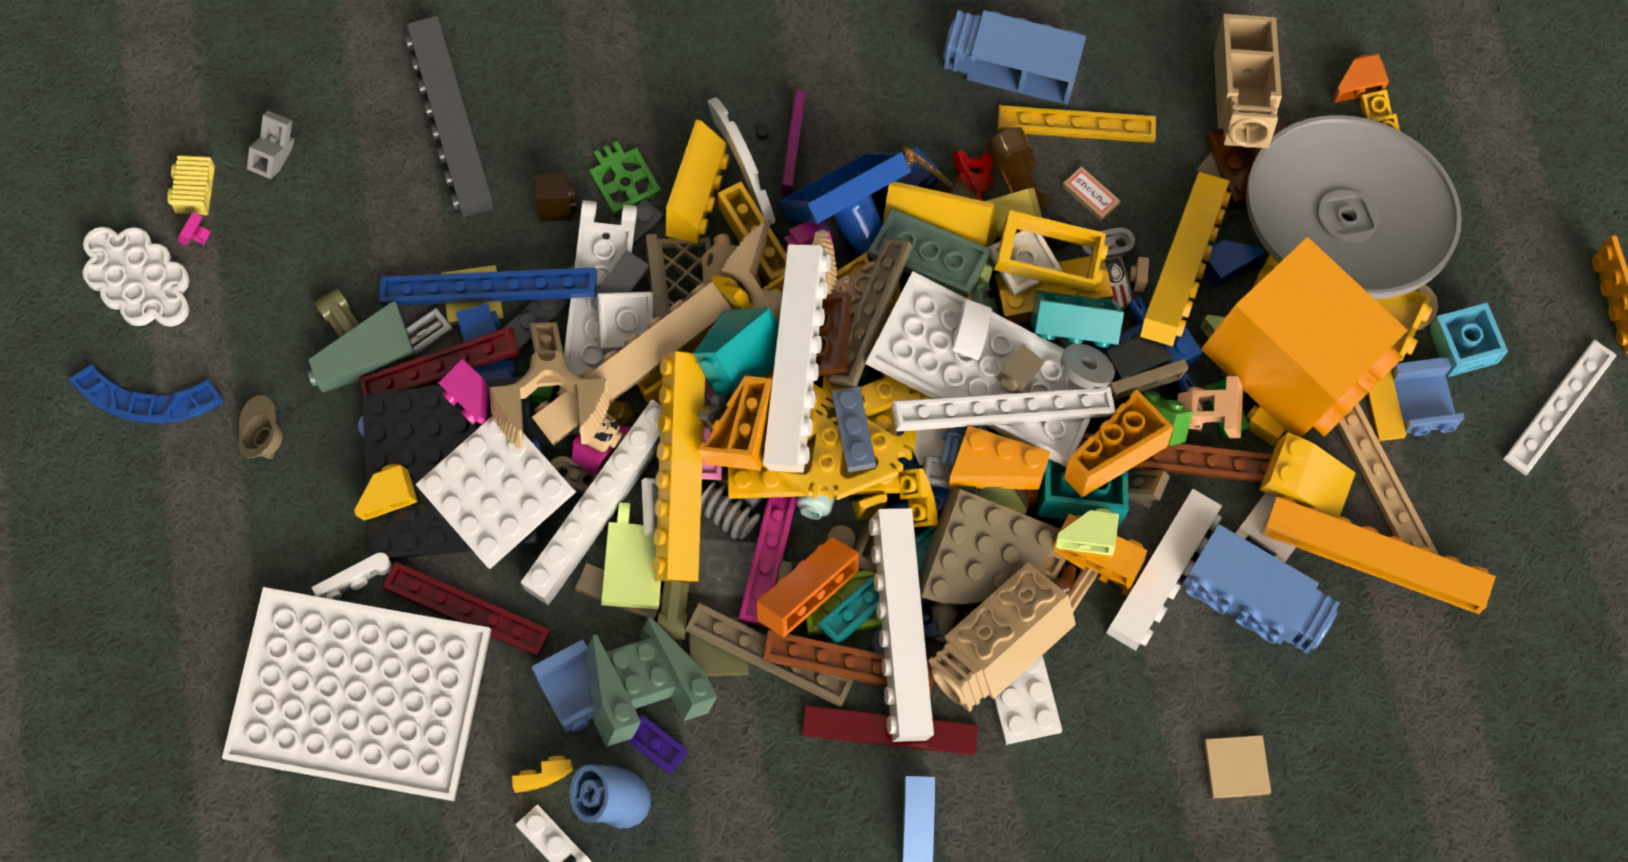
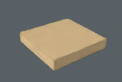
[1204,735,1271,799]

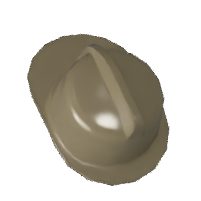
[238,395,283,459]

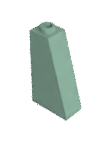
[307,302,417,393]

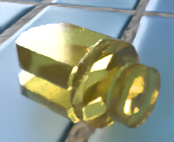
[607,402,642,426]

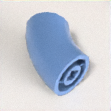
[570,765,651,828]

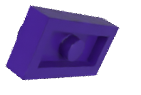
[626,715,688,775]

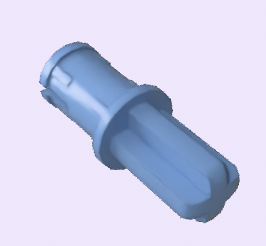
[940,427,964,467]

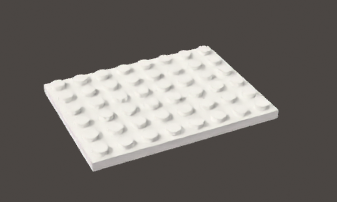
[222,587,491,801]

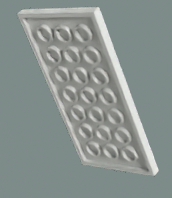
[865,271,1097,467]

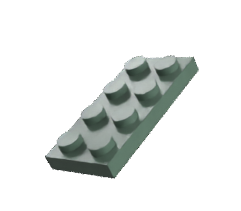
[868,209,991,298]

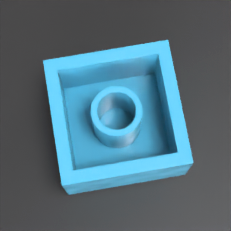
[1428,303,1508,377]

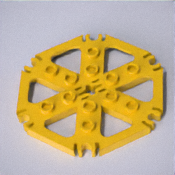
[762,344,921,500]

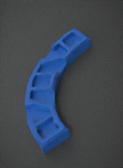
[68,364,224,423]

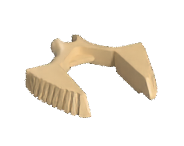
[721,220,837,325]
[490,350,610,449]

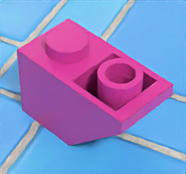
[439,359,489,425]

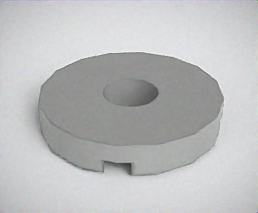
[1060,344,1115,390]

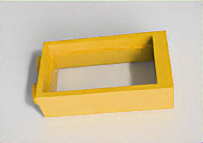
[994,210,1109,293]

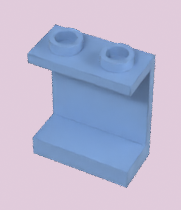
[1391,357,1465,436]
[531,639,594,732]

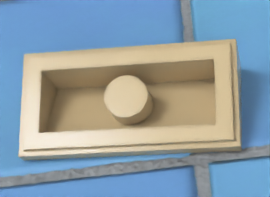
[529,322,564,361]

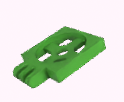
[589,140,661,216]

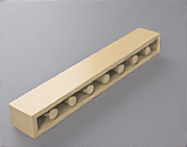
[532,282,732,446]

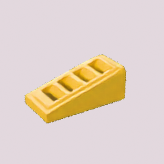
[851,494,888,521]

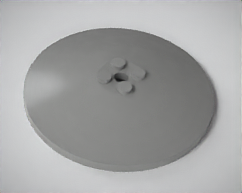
[1246,115,1462,299]

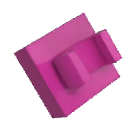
[177,212,210,246]

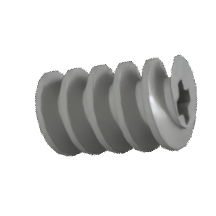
[701,482,760,540]

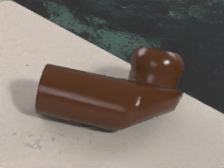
[1051,564,1077,594]

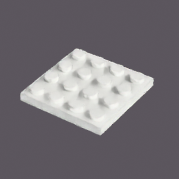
[416,417,576,569]

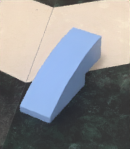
[902,776,935,862]

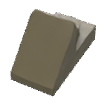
[1128,469,1170,509]

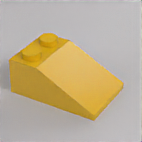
[1259,432,1355,518]

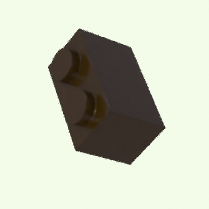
[535,173,577,222]

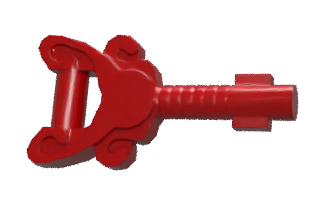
[952,150,994,201]

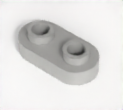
[1081,228,1135,258]

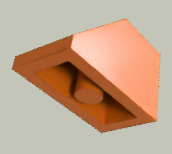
[1333,54,1389,103]

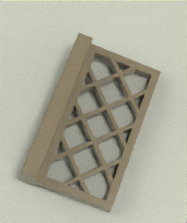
[644,234,711,319]

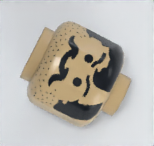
[578,414,623,452]

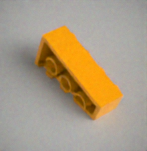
[1064,389,1174,497]

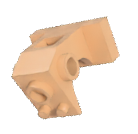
[1178,376,1243,438]

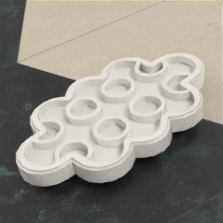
[83,227,190,327]

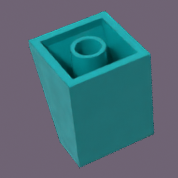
[693,307,779,396]

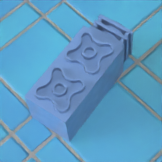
[943,10,1086,105]
[1182,524,1340,654]

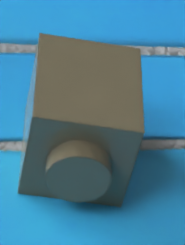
[996,344,1045,393]

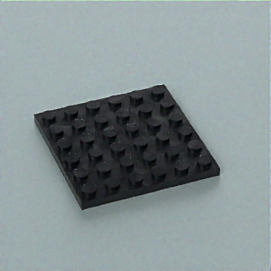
[362,376,539,560]

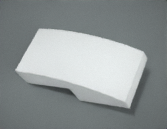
[952,299,992,360]

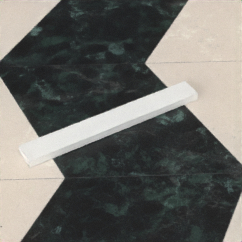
[891,387,1116,431]

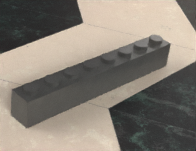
[404,16,494,217]

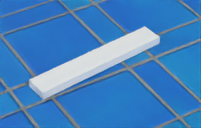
[1503,339,1617,476]

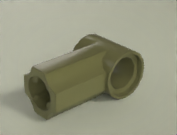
[313,288,359,338]
[657,581,689,640]

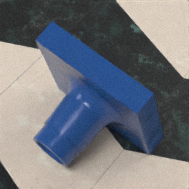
[777,152,911,258]

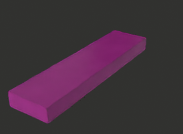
[782,90,806,196]

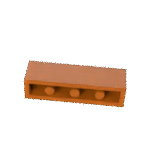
[757,537,859,638]

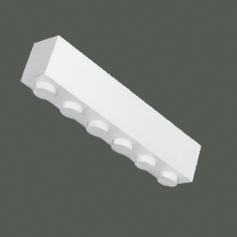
[1106,489,1222,651]

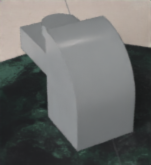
[247,111,294,179]

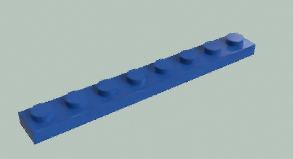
[379,267,597,306]

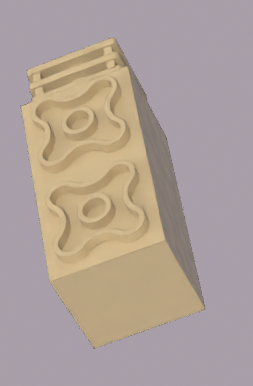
[1214,14,1282,148]
[929,562,1076,712]

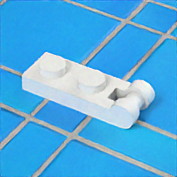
[311,552,392,600]
[516,804,592,862]

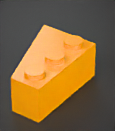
[698,376,773,471]
[949,425,1050,490]
[1053,513,1147,597]

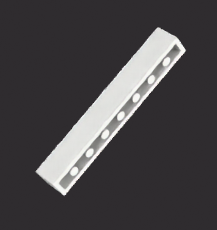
[763,245,831,472]
[520,399,661,605]
[869,508,934,742]

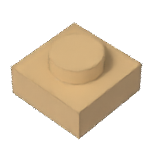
[1129,257,1149,293]

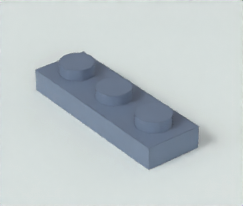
[832,386,876,473]

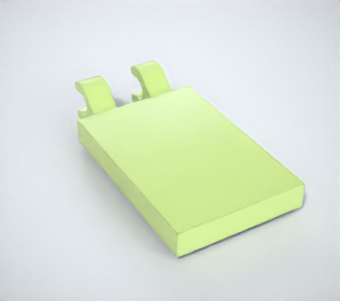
[601,502,661,610]

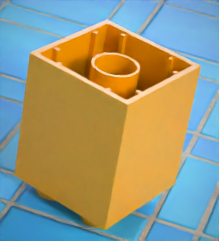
[1201,237,1408,438]

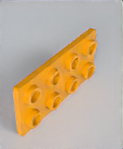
[1592,235,1628,354]

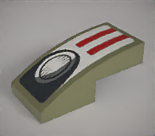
[1104,255,1133,310]

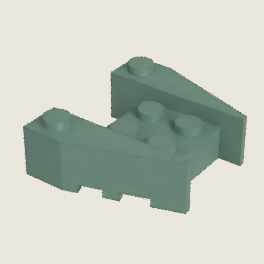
[585,618,718,747]

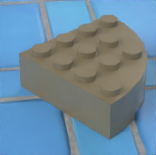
[919,489,1061,604]

